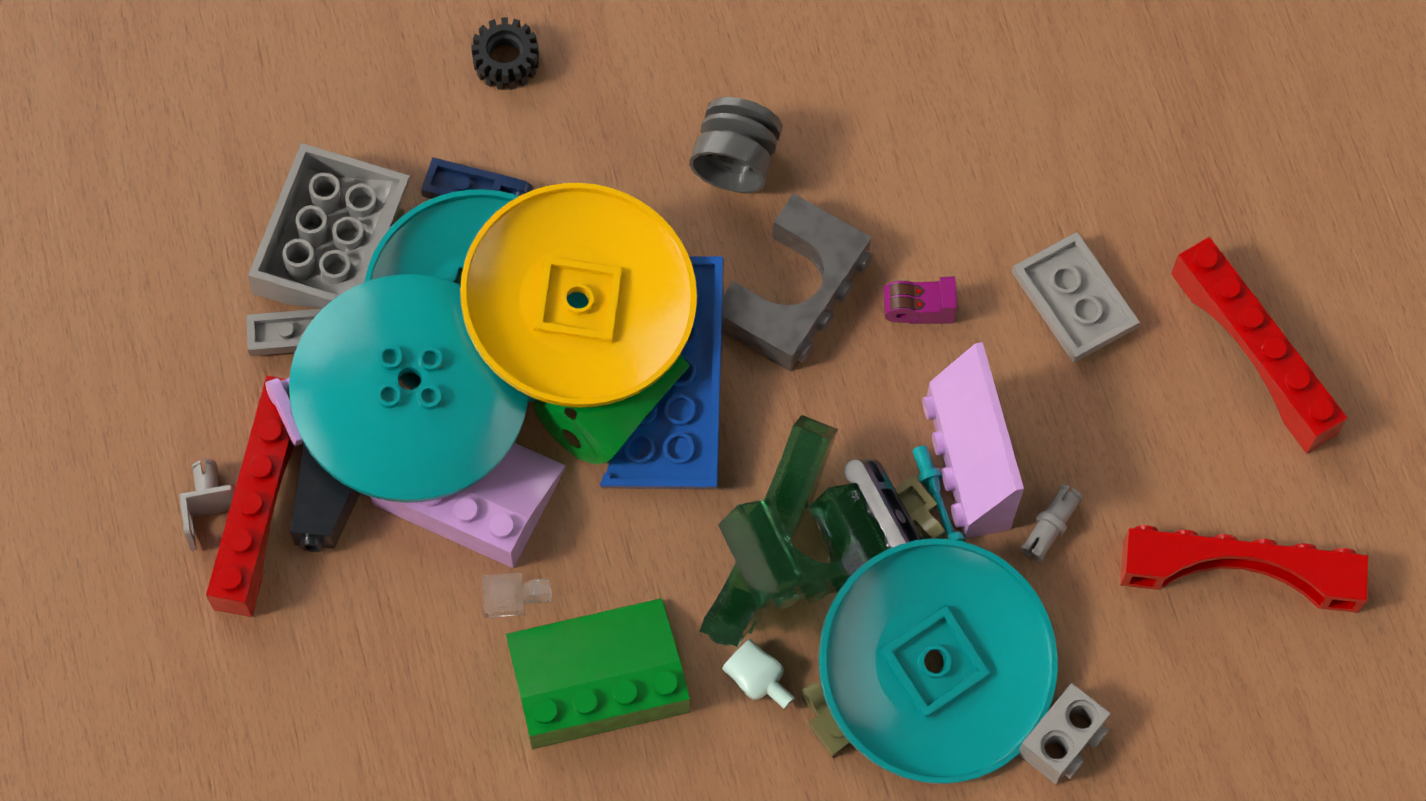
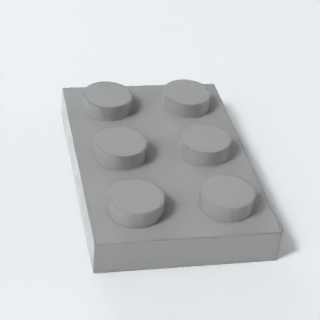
[1012,232,1140,363]

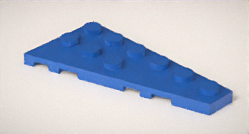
[600,256,724,489]

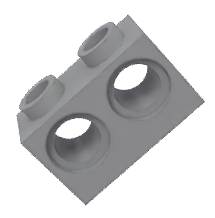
[1018,683,1111,784]

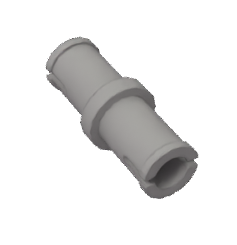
[1020,484,1083,563]

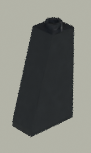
[290,444,360,552]

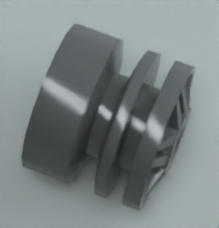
[689,97,783,193]

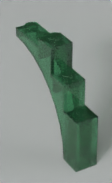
[699,415,838,647]

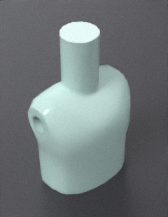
[722,639,795,709]

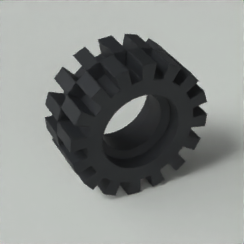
[471,17,539,90]

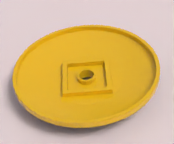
[460,183,697,407]

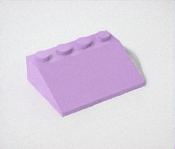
[922,342,1024,539]
[370,443,566,568]

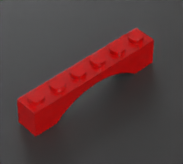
[1171,236,1348,454]
[206,375,295,617]
[1120,525,1368,613]

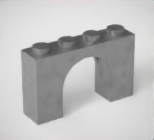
[723,193,873,371]

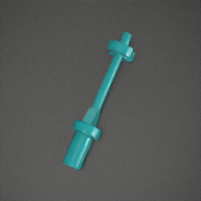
[912,445,966,542]

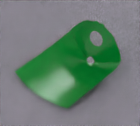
[533,355,690,465]

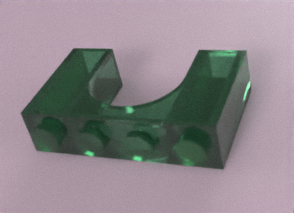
[718,483,888,610]

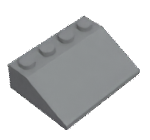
[248,143,410,308]

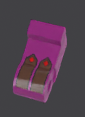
[883,276,957,324]

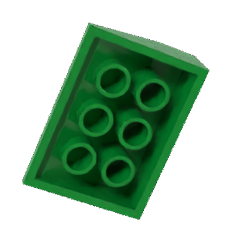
[506,598,690,749]

